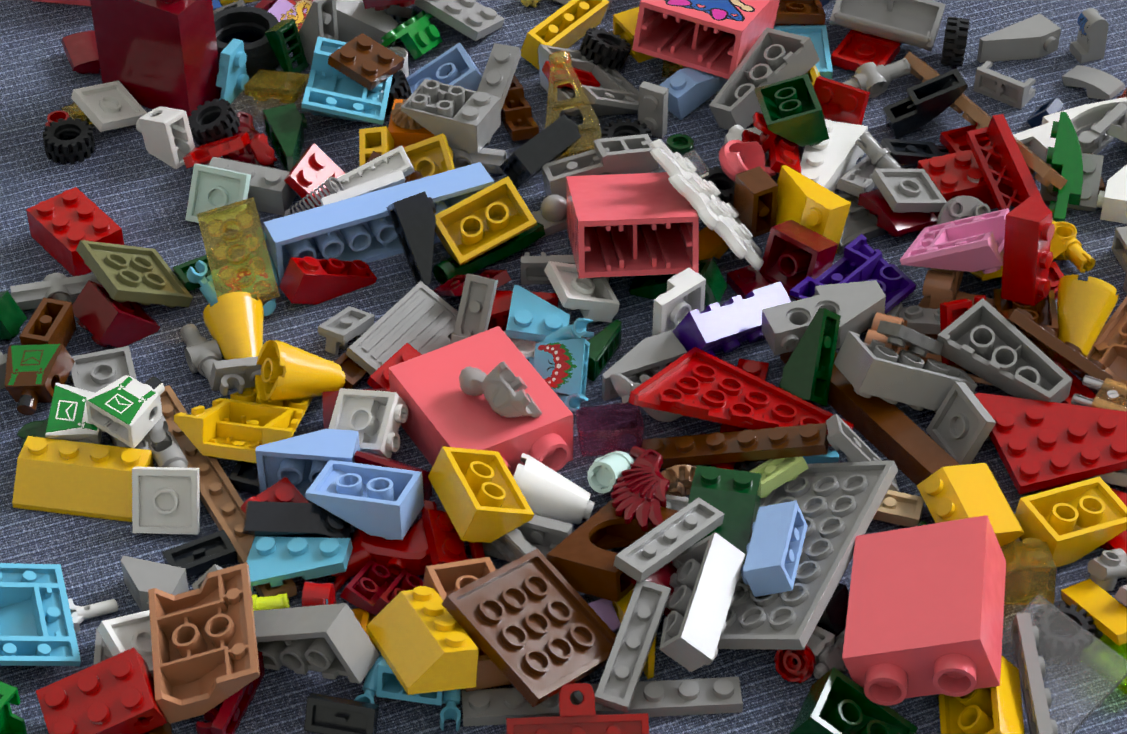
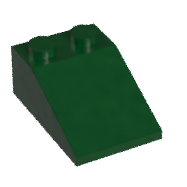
[688,465,762,564]
[789,667,918,734]

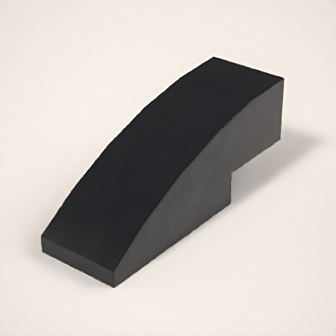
[883,68,968,139]

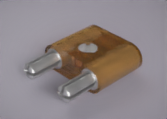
[1071,375,1127,411]

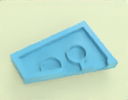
[246,536,353,592]

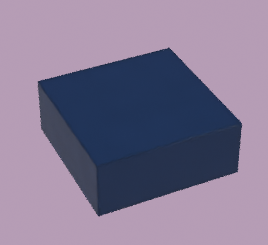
[1027,97,1063,128]

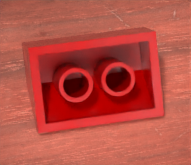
[1001,195,1055,306]

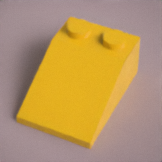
[776,165,851,253]
[1015,476,1127,570]

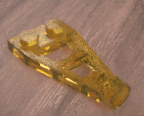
[545,51,603,161]

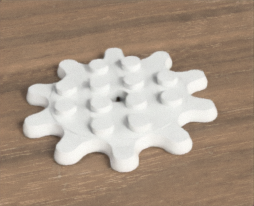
[650,139,764,271]

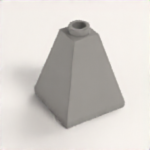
[336,0,398,48]

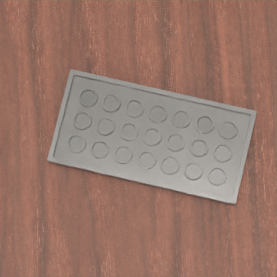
[717,460,898,650]

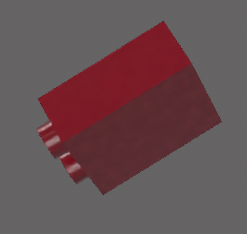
[90,0,222,117]

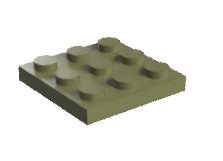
[76,240,193,308]

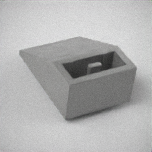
[401,79,501,154]

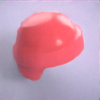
[719,140,777,182]

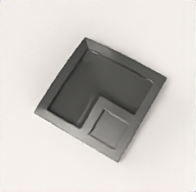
[837,193,887,254]

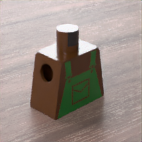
[5,344,74,415]

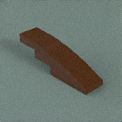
[501,75,539,141]

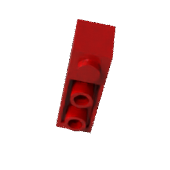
[279,256,377,305]

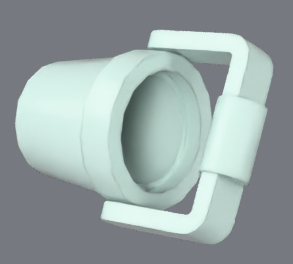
[587,451,635,494]

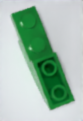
[1046,112,1083,222]

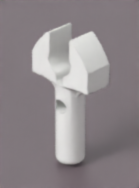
[68,599,118,633]

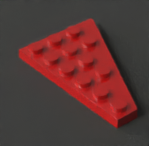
[628,347,854,446]
[974,393,1127,495]

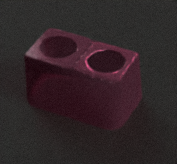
[576,403,645,457]

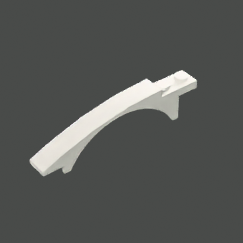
[1013,97,1127,161]

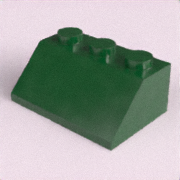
[754,73,829,147]

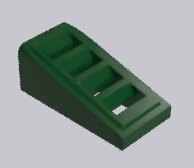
[265,18,308,80]
[587,319,622,381]

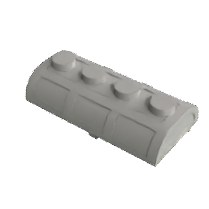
[829,0,946,51]

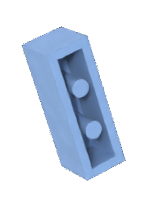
[741,500,808,597]

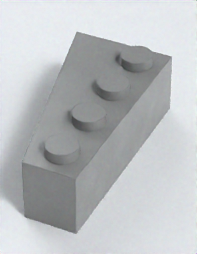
[709,27,820,130]
[834,331,977,413]
[254,603,380,684]

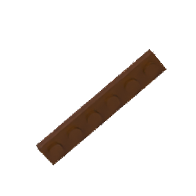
[641,423,829,469]

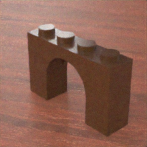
[546,500,678,602]

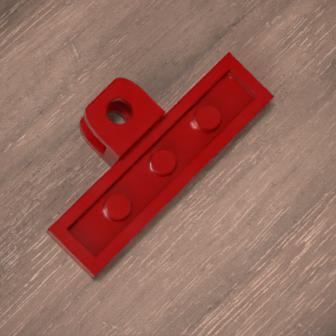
[741,112,801,173]
[506,683,649,734]

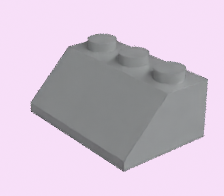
[208,157,297,216]

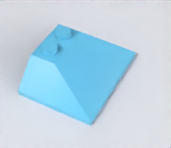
[301,36,397,125]
[0,563,81,666]

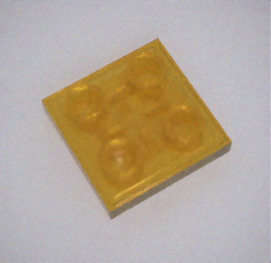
[244,69,310,104]

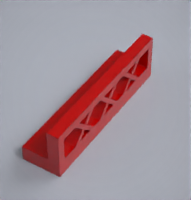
[965,114,1045,210]

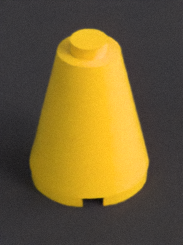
[1057,274,1119,358]
[203,292,264,360]
[255,340,345,402]

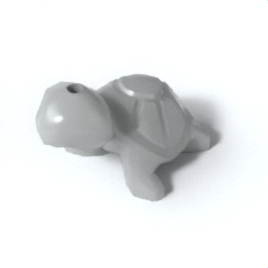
[459,361,542,418]

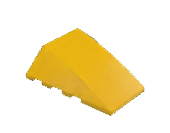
[174,387,313,463]

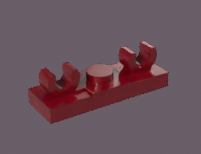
[196,651,265,734]

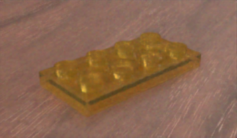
[197,197,280,302]

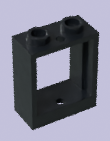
[500,114,582,189]

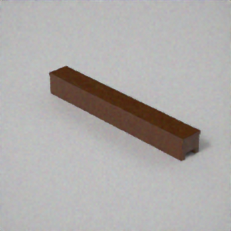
[780,351,960,485]

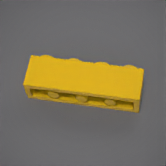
[521,0,609,70]

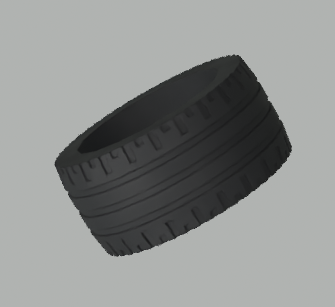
[214,6,280,80]

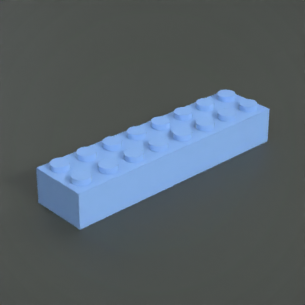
[263,162,494,286]

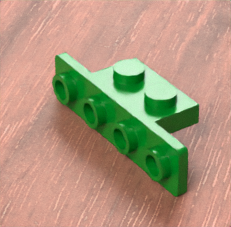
[380,10,443,60]

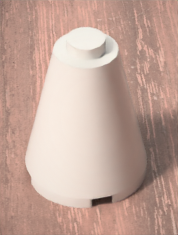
[513,453,595,524]

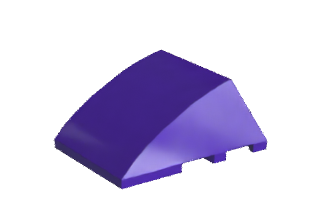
[790,234,916,314]

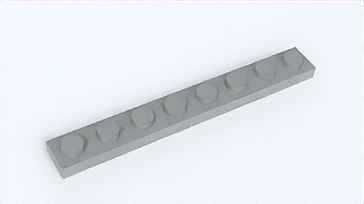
[462,677,743,727]

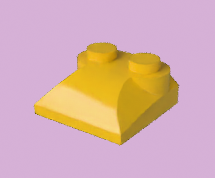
[403,133,455,178]

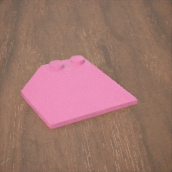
[900,208,1009,274]

